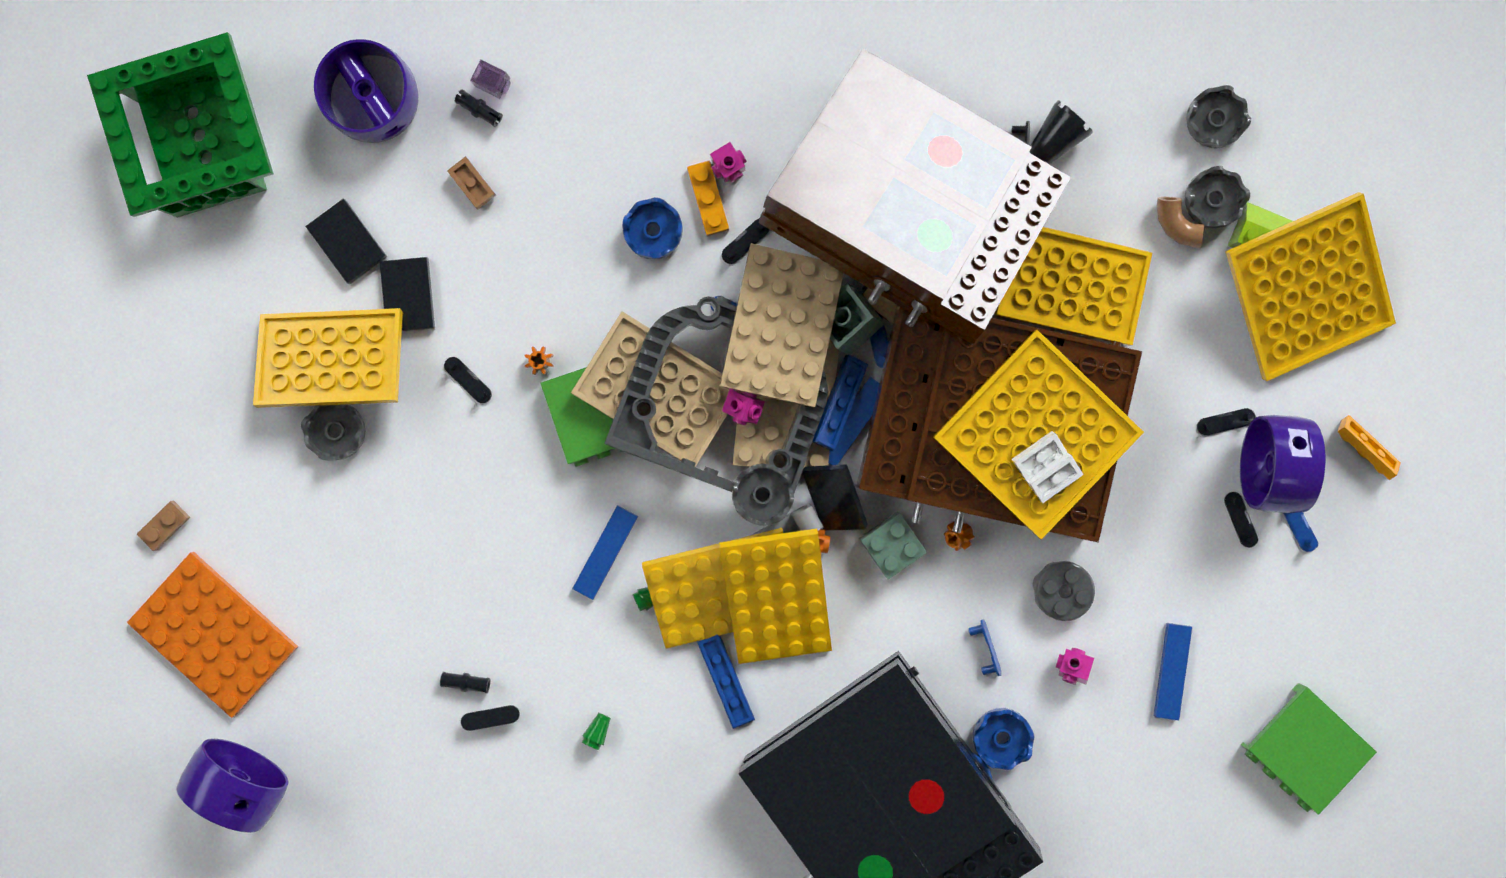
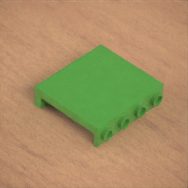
[540,367,621,467]
[1241,683,1377,815]

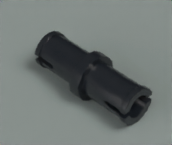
[454,89,503,127]
[440,672,491,693]

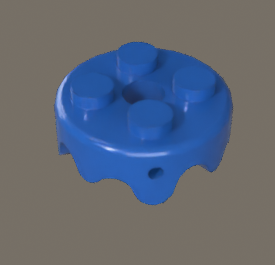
[622,197,683,259]
[973,708,1034,770]

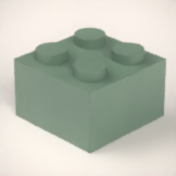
[830,283,885,355]
[859,512,927,579]

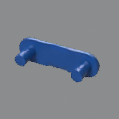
[870,314,889,368]
[1283,512,1318,552]
[969,619,1001,676]

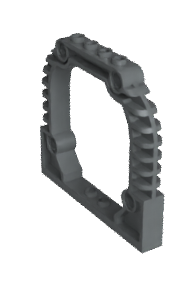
[604,296,828,502]

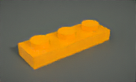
[687,160,729,236]
[1337,415,1401,480]

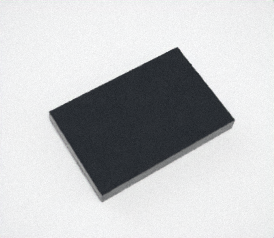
[305,198,387,284]
[380,257,435,331]
[802,464,868,531]

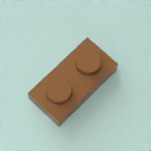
[447,156,496,210]
[137,501,190,551]

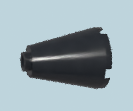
[1029,100,1093,164]

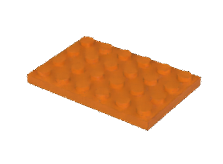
[127,552,298,718]

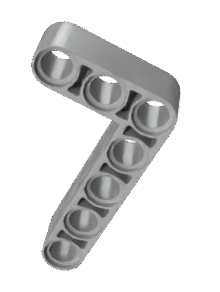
[752,503,823,535]

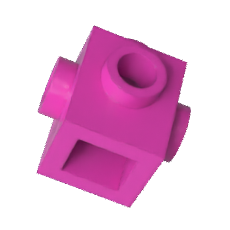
[710,142,747,183]
[722,389,765,425]
[1056,648,1094,685]

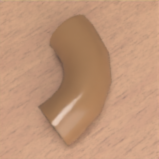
[1157,197,1204,248]

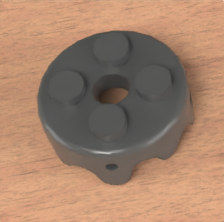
[1186,85,1251,148]
[1185,166,1250,228]
[301,404,365,461]
[732,464,794,525]
[1033,561,1095,621]

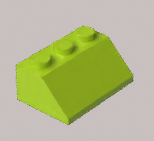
[1228,202,1293,248]

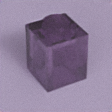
[470,59,511,99]

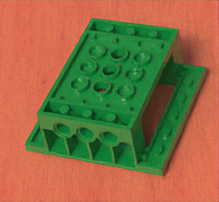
[87,32,274,218]

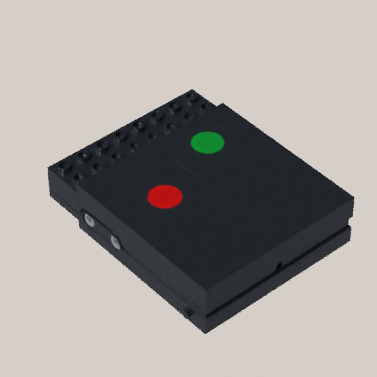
[738,650,1044,878]

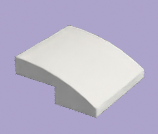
[1011,431,1084,503]

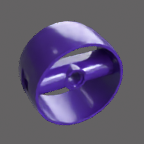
[314,39,418,143]
[1240,415,1326,513]
[176,739,289,833]

